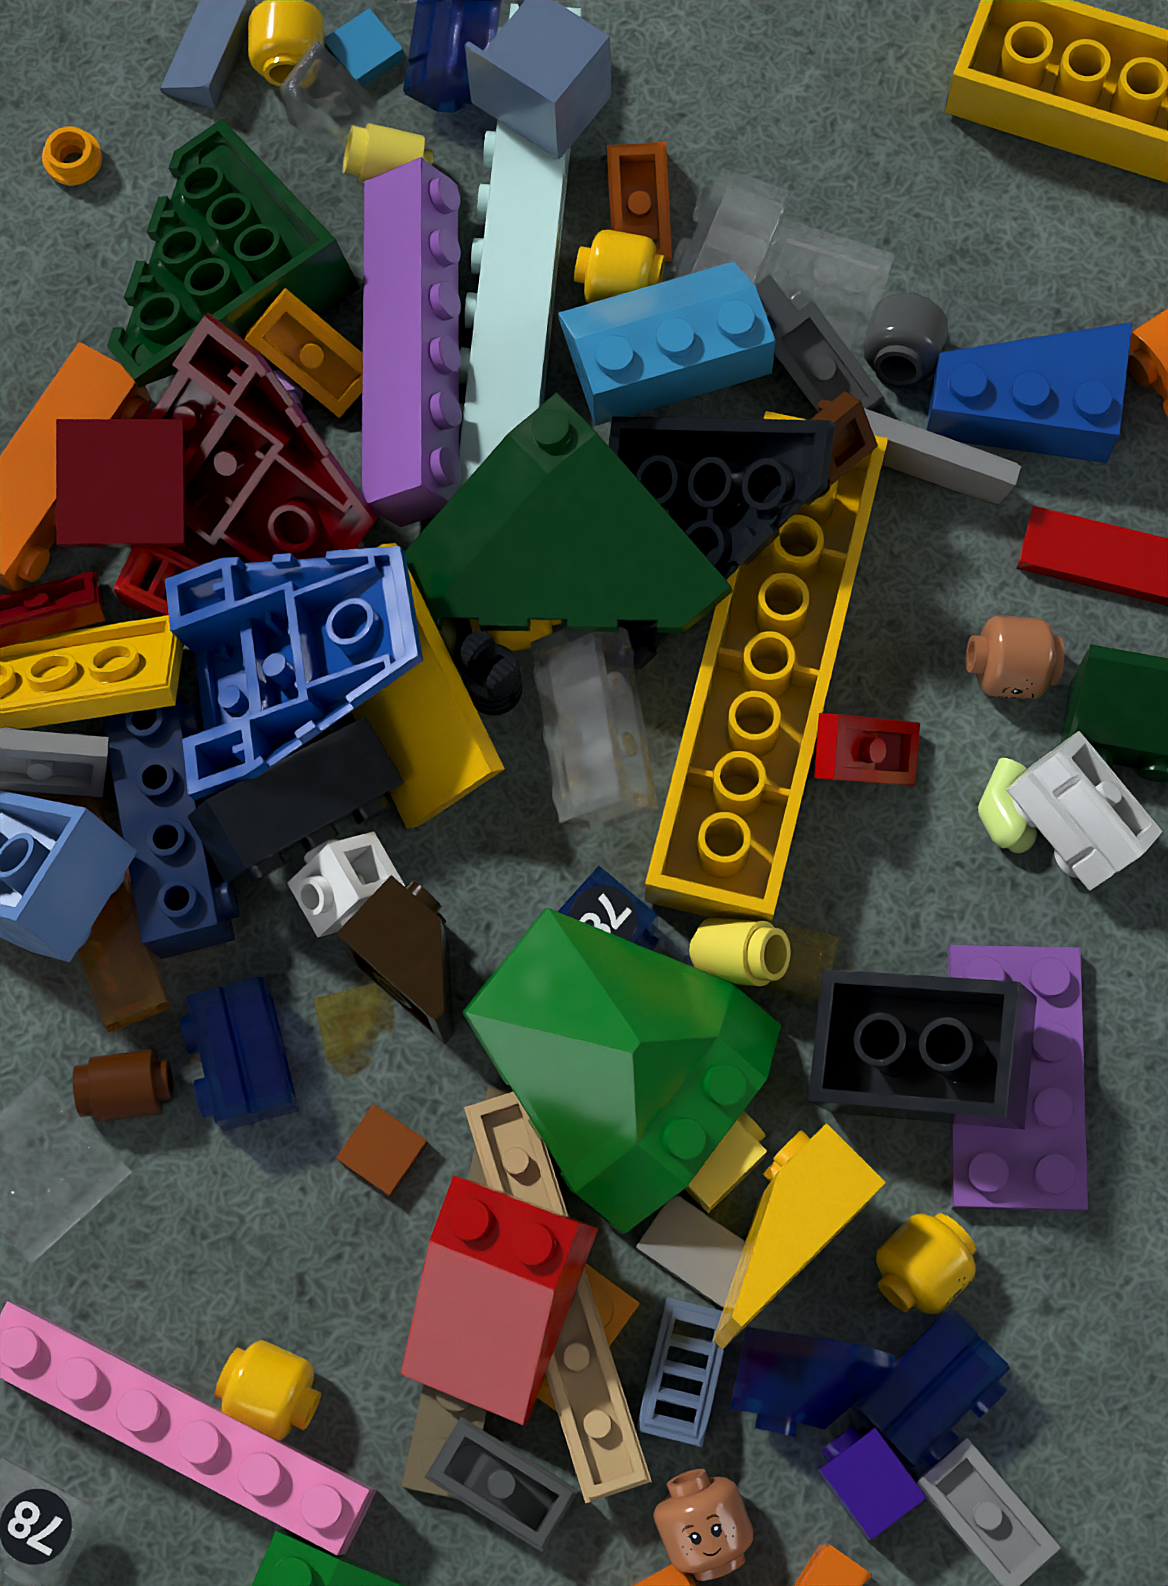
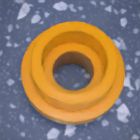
[42,126,102,186]

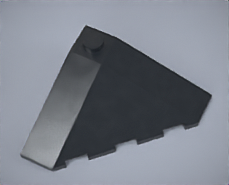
[583,416,835,670]

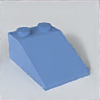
[0,790,138,962]

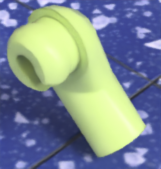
[978,758,1037,853]

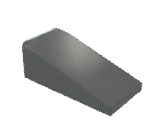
[424,1417,578,1552]

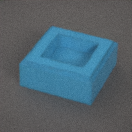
[325,8,405,90]

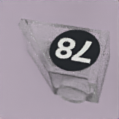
[0,1450,105,1586]

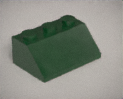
[1060,644,1168,782]

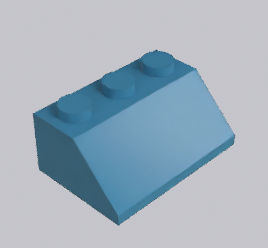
[558,261,775,426]

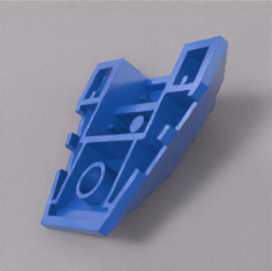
[165,546,423,800]

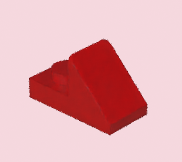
[814,713,920,786]

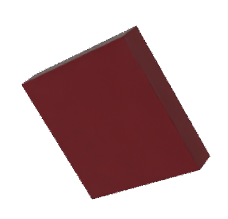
[56,419,185,547]

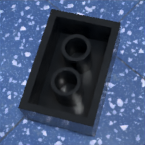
[808,969,1037,1130]

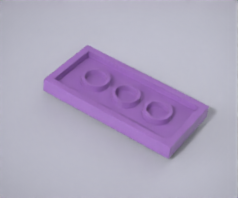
[948,945,1088,1212]

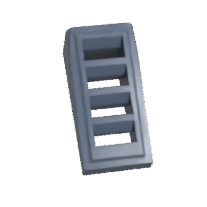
[636,1297,724,1448]

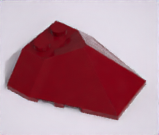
[147,313,378,565]

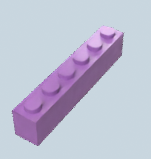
[362,157,462,528]

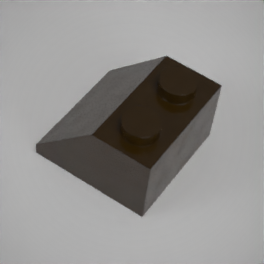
[336,875,453,1044]

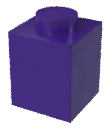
[816,1426,927,1540]

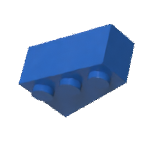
[926,322,1132,463]

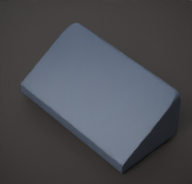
[160,0,256,109]

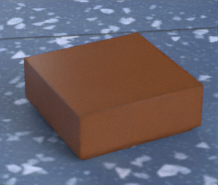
[335,1104,429,1197]

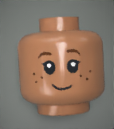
[966,615,1065,700]
[653,1469,754,1581]

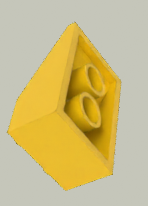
[713,1123,886,1350]

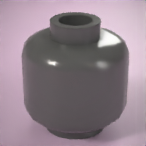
[863,293,948,386]

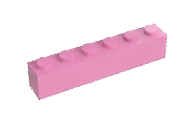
[0,1301,377,1555]

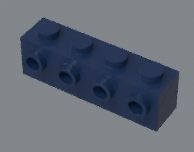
[102,690,239,959]

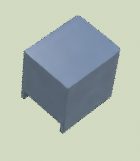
[465,0,611,159]

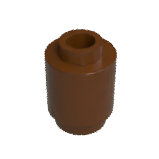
[73,1049,174,1122]

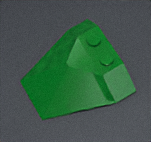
[462,908,781,1234]

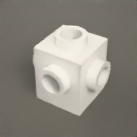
[287,832,405,938]

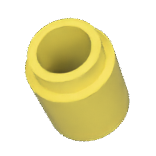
[343,123,433,184]
[689,917,791,986]

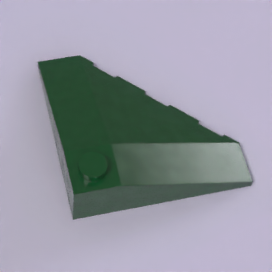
[107,119,360,387]
[405,393,733,633]

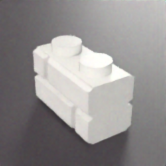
[1006,731,1163,890]

